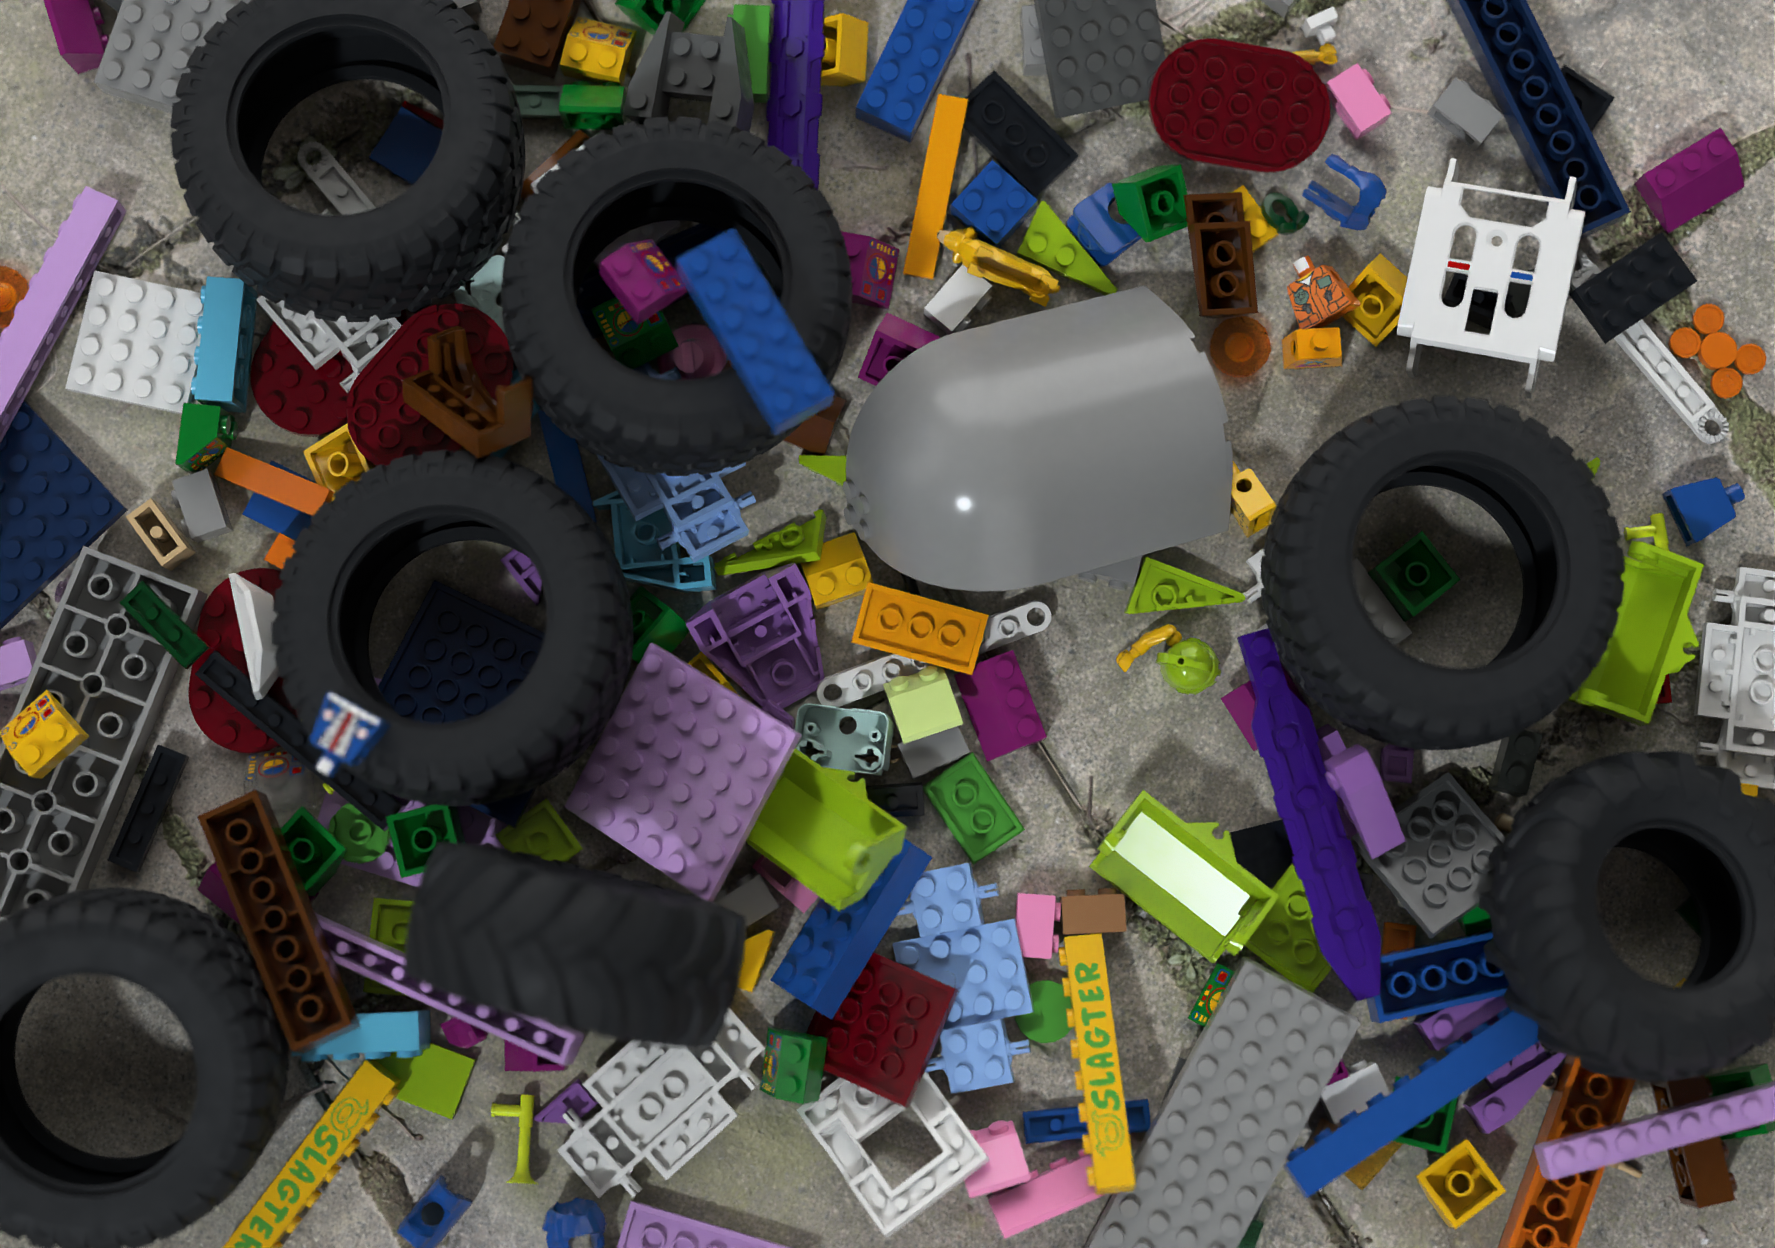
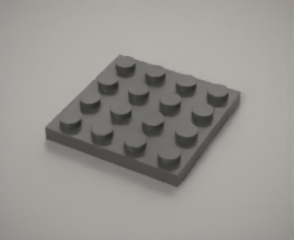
[1034,0,1166,119]
[1351,772,1506,938]

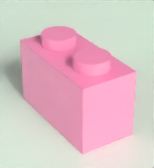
[1325,63,1391,140]
[1015,893,1061,959]

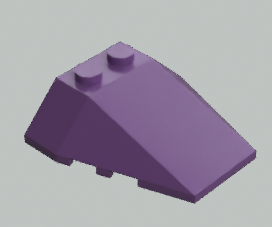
[685,562,824,709]

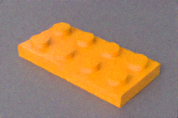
[851,582,989,675]

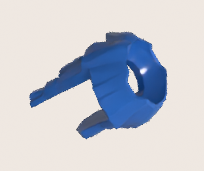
[1302,154,1387,231]
[542,1197,606,1248]

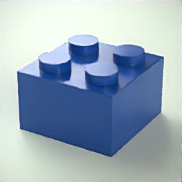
[950,160,1038,248]

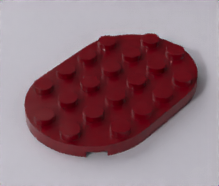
[1148,38,1330,173]
[346,303,514,466]
[250,309,408,437]
[188,568,298,754]

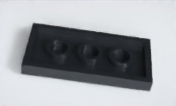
[964,71,1079,199]
[1569,232,1698,344]

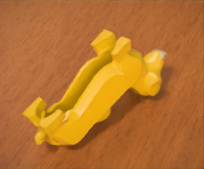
[937,227,1061,307]

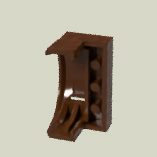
[402,326,533,458]

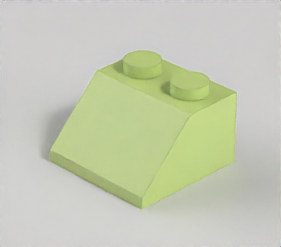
[883,666,963,744]

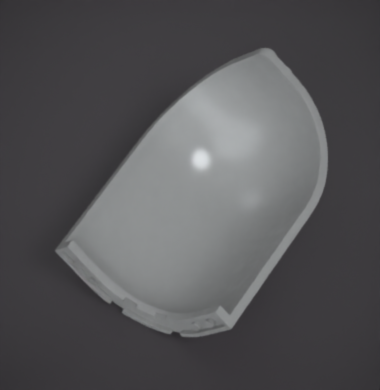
[843,285,1233,591]

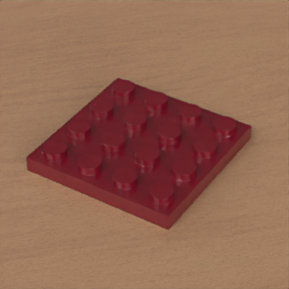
[806,952,959,1108]

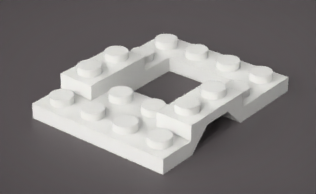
[797,1071,990,1238]

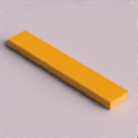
[903,94,969,280]

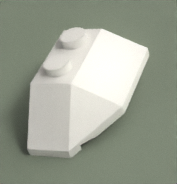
[229,573,279,700]

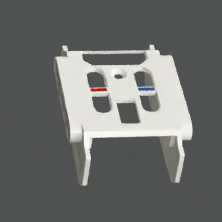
[1397,158,1586,399]

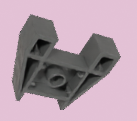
[623,11,754,133]

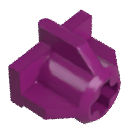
[440,1017,489,1049]

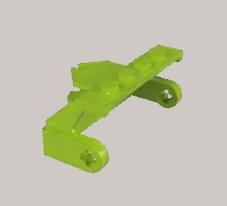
[1568,541,1704,726]
[745,748,907,911]
[1089,790,1280,963]

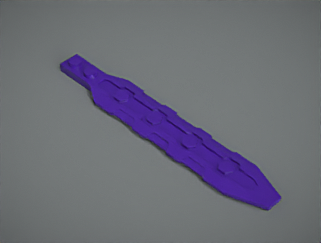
[766,0,825,190]
[1237,628,1381,1002]

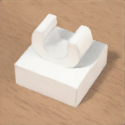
[1301,7,1338,46]

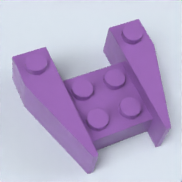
[1316,724,1406,859]
[1413,996,1566,1134]

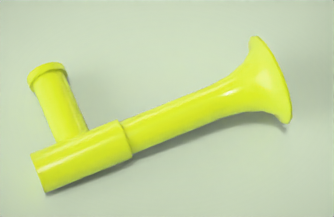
[1624,513,1669,551]
[491,1095,538,1184]

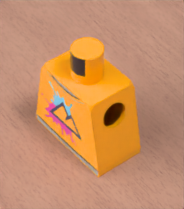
[1282,327,1342,370]

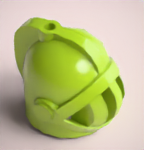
[1155,637,1221,695]

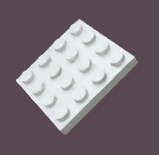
[65,271,204,414]

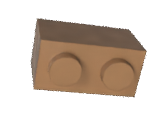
[1060,888,1127,935]

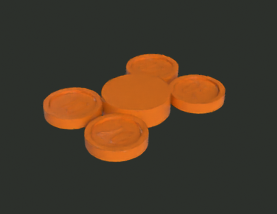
[1669,304,1766,399]

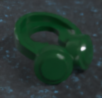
[1261,192,1309,235]

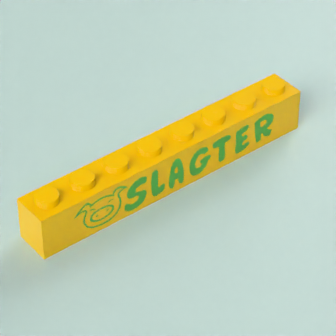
[1058,933,1136,1195]
[223,1059,401,1248]

